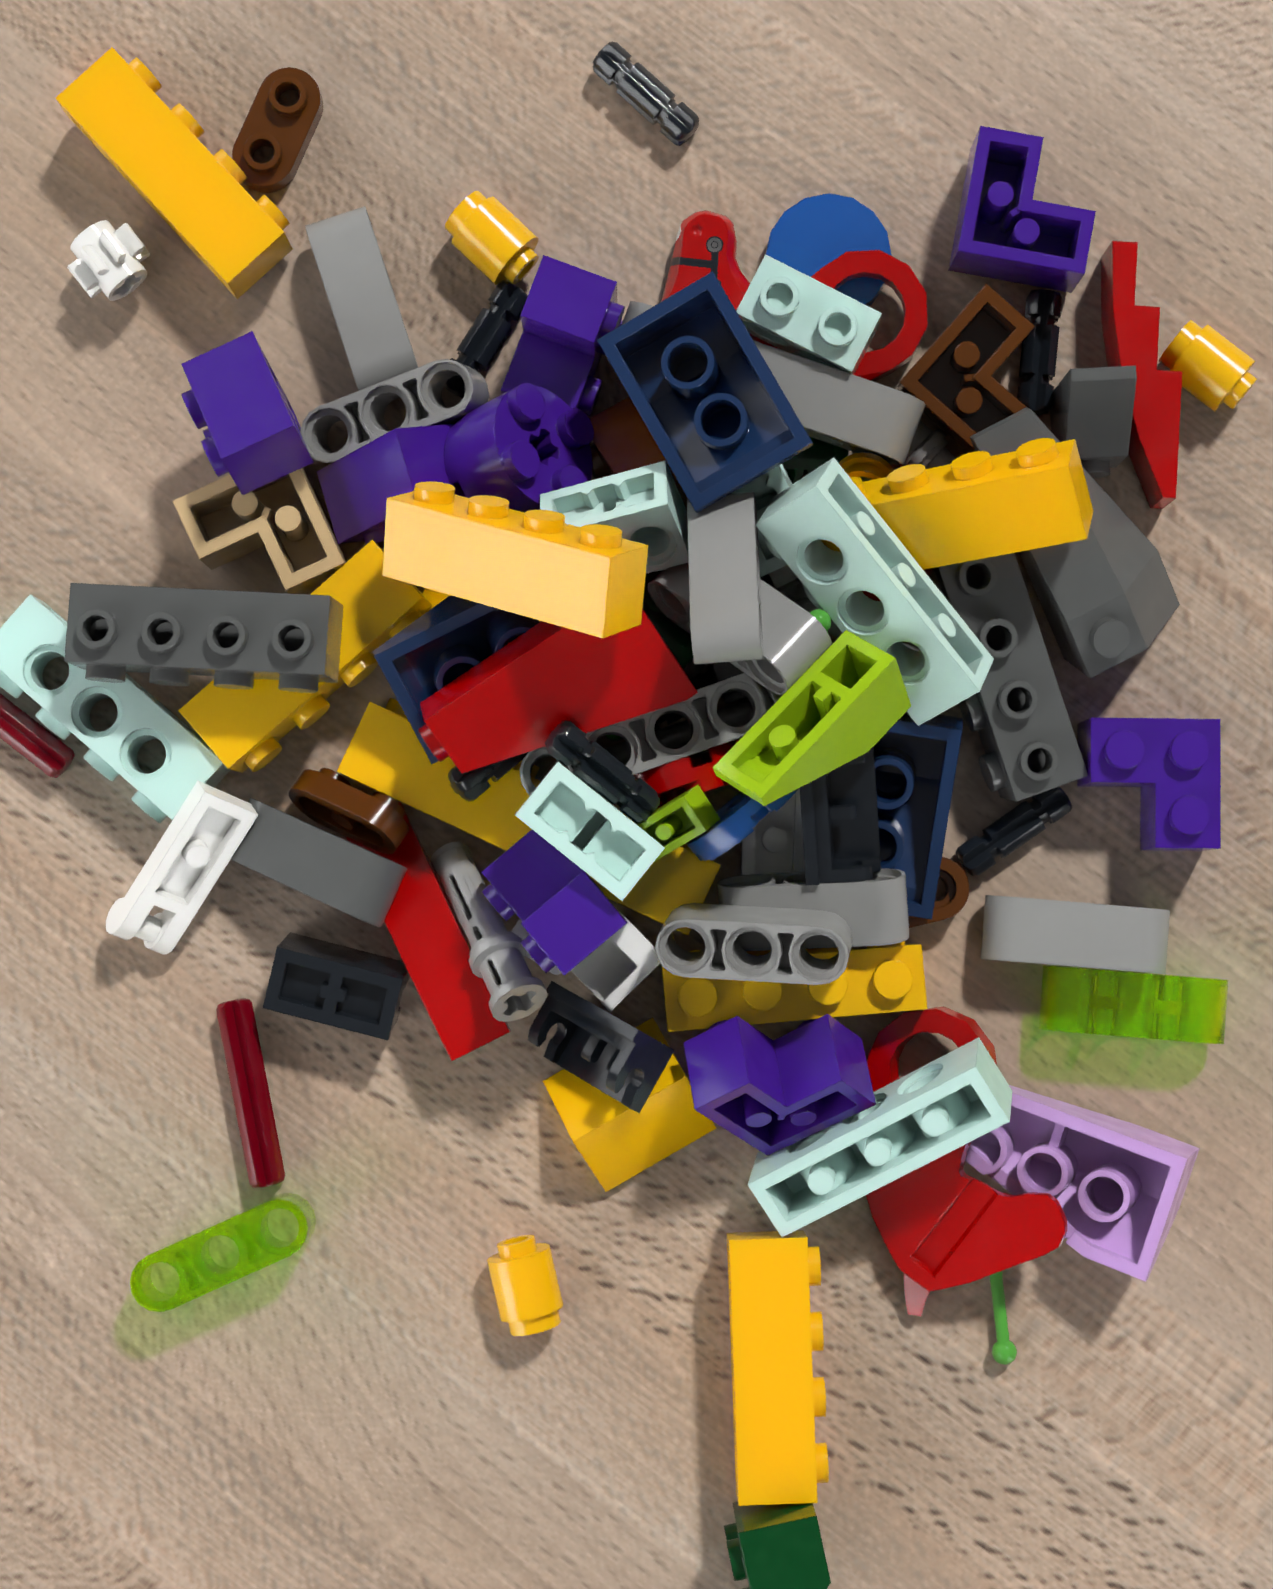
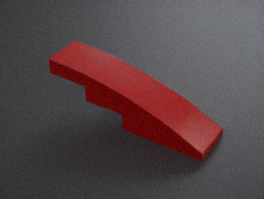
[1101,241,1182,509]
[346,802,511,1061]

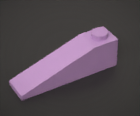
[965,1085,1200,1282]

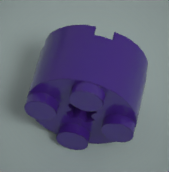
[444,383,594,512]

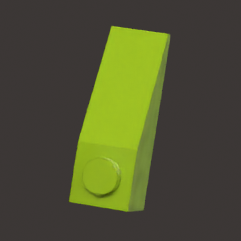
[713,630,911,806]

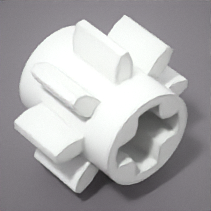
[67,220,150,301]

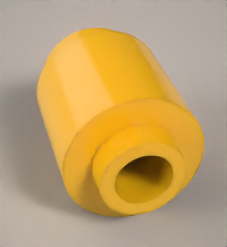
[445,191,539,285]
[1159,320,1257,412]
[487,1235,563,1336]

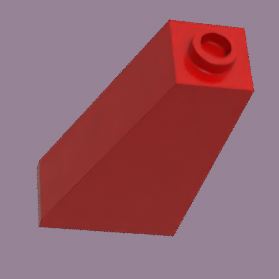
[418,609,698,773]

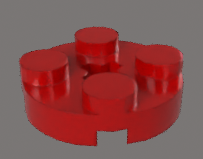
[634,740,739,809]

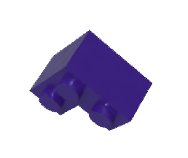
[948,126,1096,293]
[501,255,625,416]
[181,331,314,495]
[317,424,467,548]
[1077,717,1221,851]
[481,830,628,976]
[683,1014,876,1156]

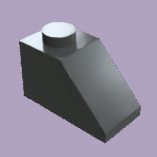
[1050,366,1137,479]

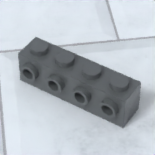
[924,553,1088,802]
[64,583,343,693]

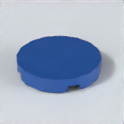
[766,193,892,306]
[686,788,799,861]

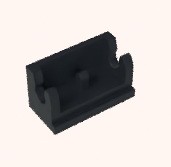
[799,746,881,885]
[263,932,410,1040]
[528,981,674,1113]

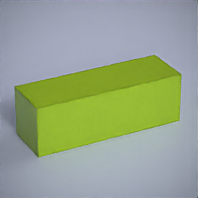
[635,785,720,862]

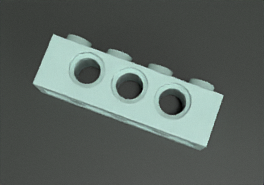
[756,457,994,726]
[0,594,230,823]
[748,1037,1012,1237]

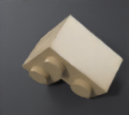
[172,468,347,595]

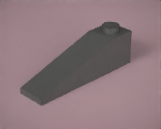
[970,407,1180,678]

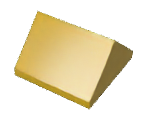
[543,1017,716,1192]

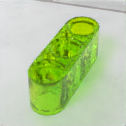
[1039,965,1228,1044]
[130,1193,316,1312]

